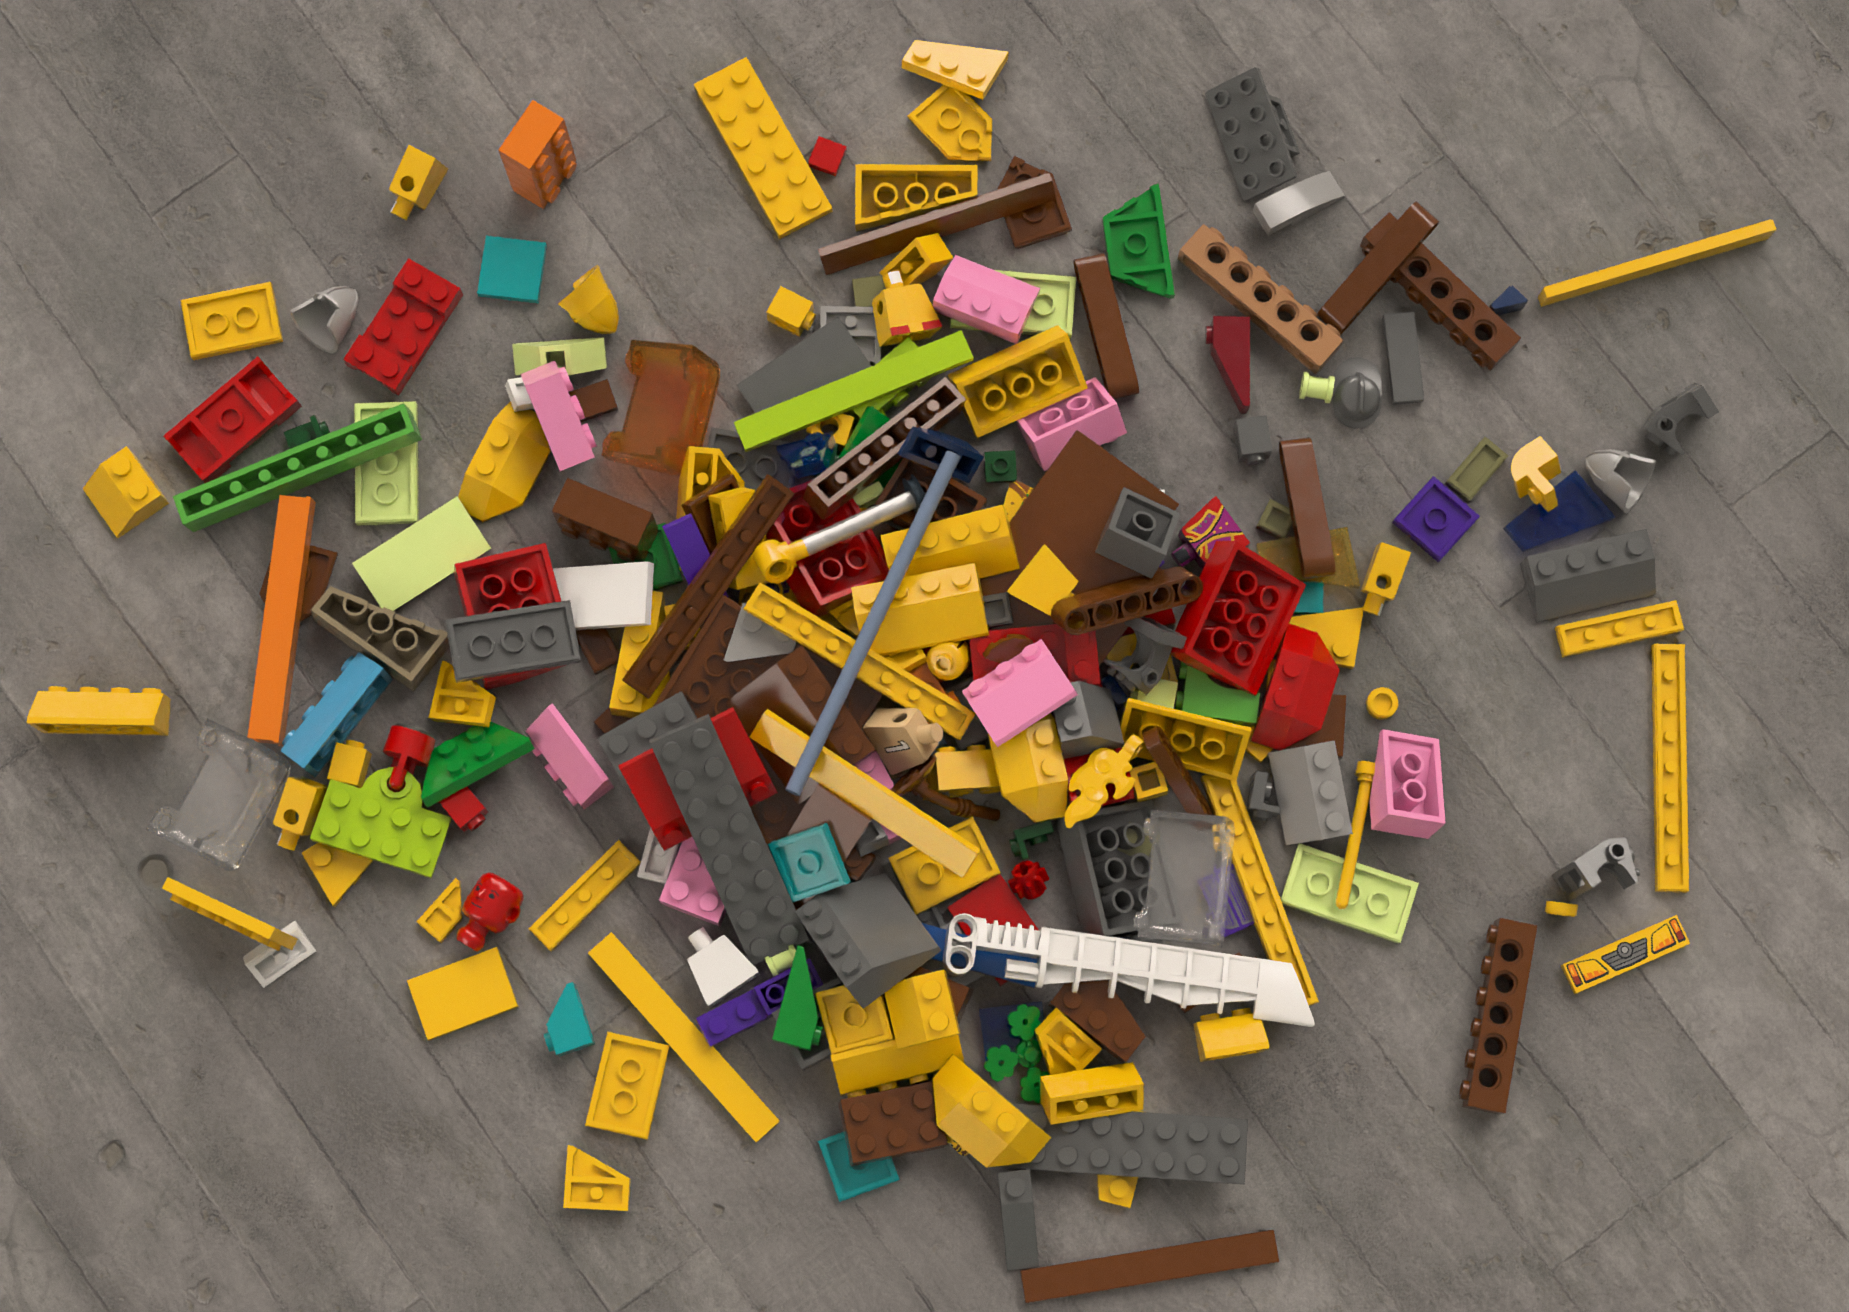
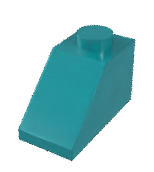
[544,982,595,1057]

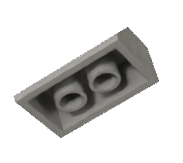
[1268,741,1353,845]

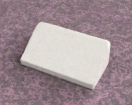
[243,921,316,988]

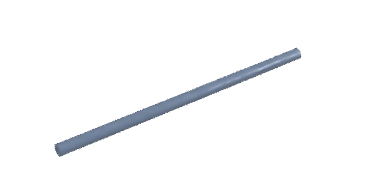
[785,451,960,796]

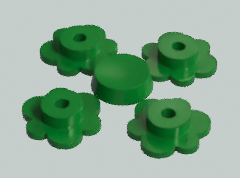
[984,1004,1049,1103]

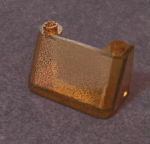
[601,340,720,477]

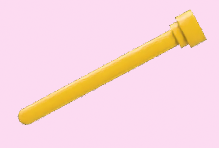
[1336,761,1375,909]

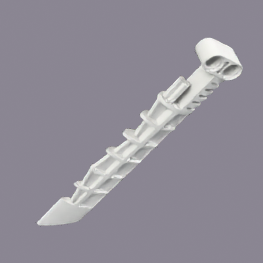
[943,913,1315,1027]

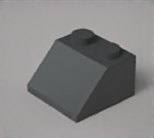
[1095,487,1180,579]
[1051,681,1124,759]

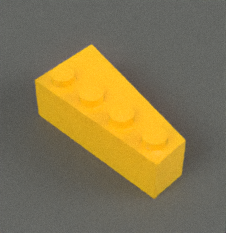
[855,164,978,232]
[923,745,1001,800]

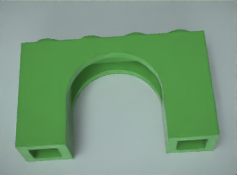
[1175,661,1260,727]

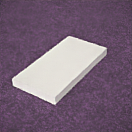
[553,561,654,630]

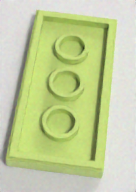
[950,270,1076,338]
[354,401,419,525]
[352,497,491,611]
[1281,843,1419,944]

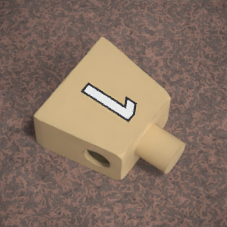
[863,708,943,775]

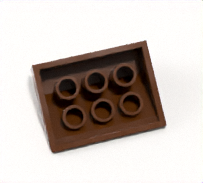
[726,645,876,805]

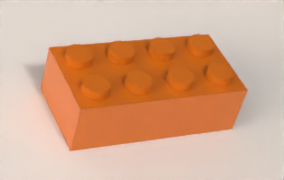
[498,100,577,209]

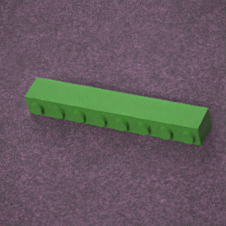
[173,403,422,532]

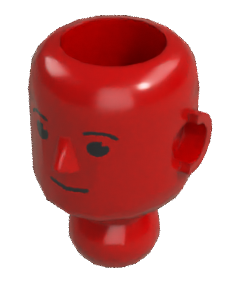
[457,872,524,952]

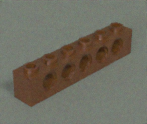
[1360,212,1521,371]
[803,377,966,521]
[1459,918,1538,1115]

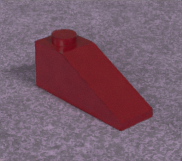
[1205,316,1250,414]

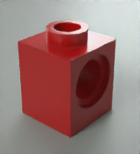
[439,786,489,832]

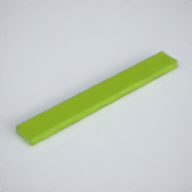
[734,330,974,452]

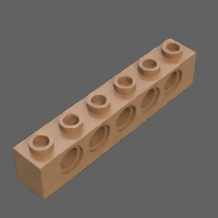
[1177,224,1343,375]

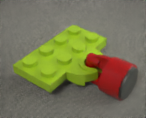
[310,724,452,879]

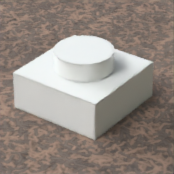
[505,377,534,412]

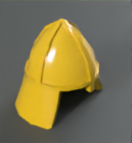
[558,265,619,334]

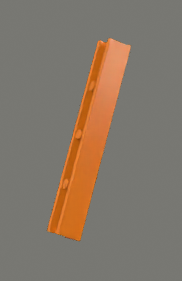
[247,495,316,746]

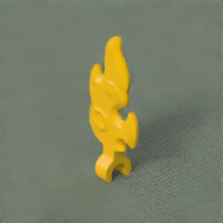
[1065,734,1144,829]

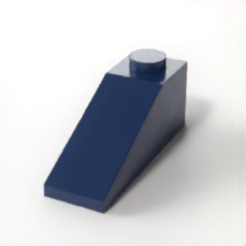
[898,426,984,483]

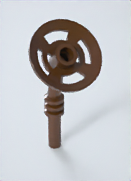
[890,755,1000,821]

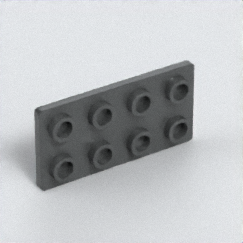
[1206,67,1300,201]

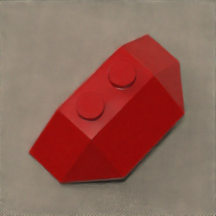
[1250,624,1340,751]

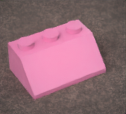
[933,255,1040,344]
[1016,377,1127,471]
[962,639,1078,747]
[526,703,614,809]

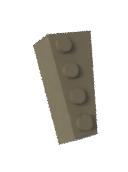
[311,586,449,692]

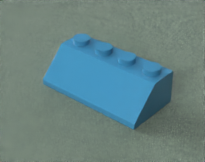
[280,652,393,778]

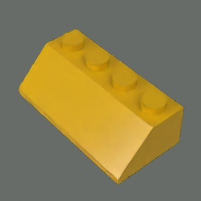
[947,325,1088,438]
[880,505,1020,579]
[851,563,989,656]
[27,686,171,736]
[1120,698,1251,781]
[831,1035,964,1098]

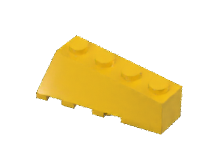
[609,591,670,718]

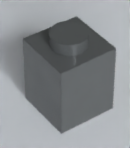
[1233,415,1273,465]

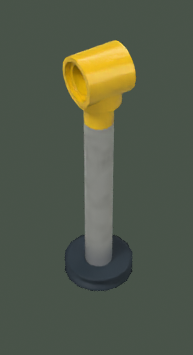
[753,474,925,584]

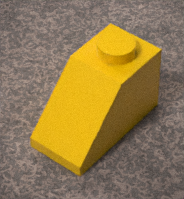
[879,233,953,286]

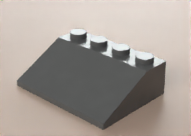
[1056,800,1182,937]
[795,873,941,1009]

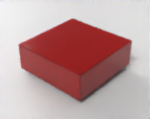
[808,136,847,177]

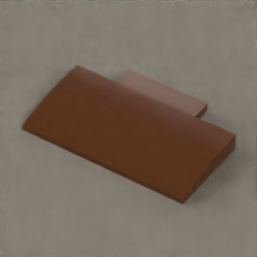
[964,430,1179,666]

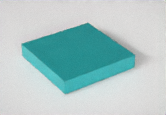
[477,236,547,304]
[768,823,850,902]
[818,1132,900,1202]

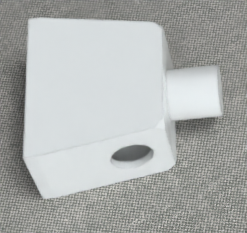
[687,927,760,1008]

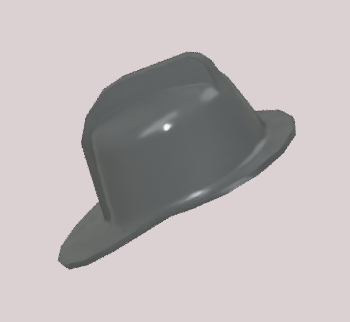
[1333,357,1382,429]

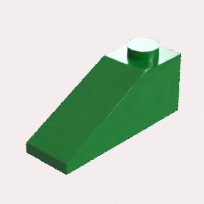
[772,945,823,1051]

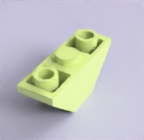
[512,337,607,375]

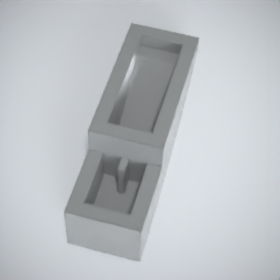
[1253,171,1345,236]

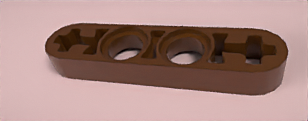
[1143,726,1215,831]

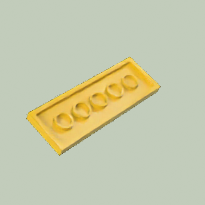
[694,57,833,239]

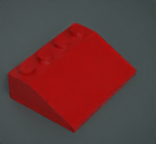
[766,480,889,617]
[1170,541,1306,696]
[454,543,566,690]
[618,707,778,851]

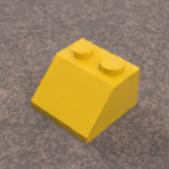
[83,446,169,538]
[884,969,961,1049]
[1193,1008,1269,1062]

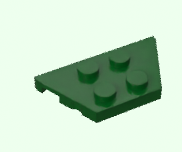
[1102,184,1175,299]
[421,722,535,808]

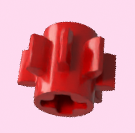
[1008,861,1050,900]

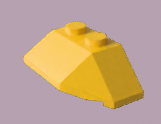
[458,401,551,522]
[676,446,745,571]
[988,713,1068,823]
[932,1054,1051,1168]

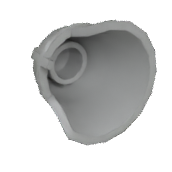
[290,286,359,354]
[1584,449,1656,513]

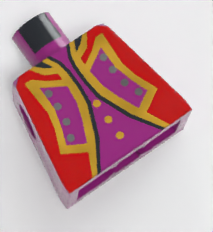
[1171,496,1250,570]

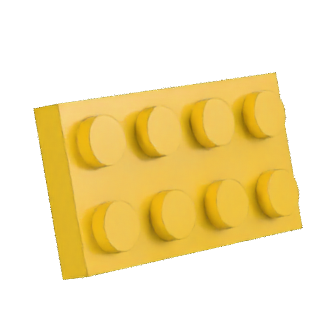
[162,877,298,951]

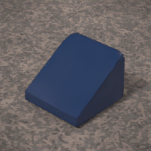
[1489,285,1528,316]

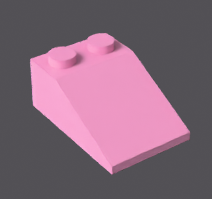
[1370,729,1445,839]

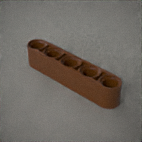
[1317,201,1439,334]
[1073,253,1139,399]
[1279,437,1335,579]
[1051,566,1203,635]

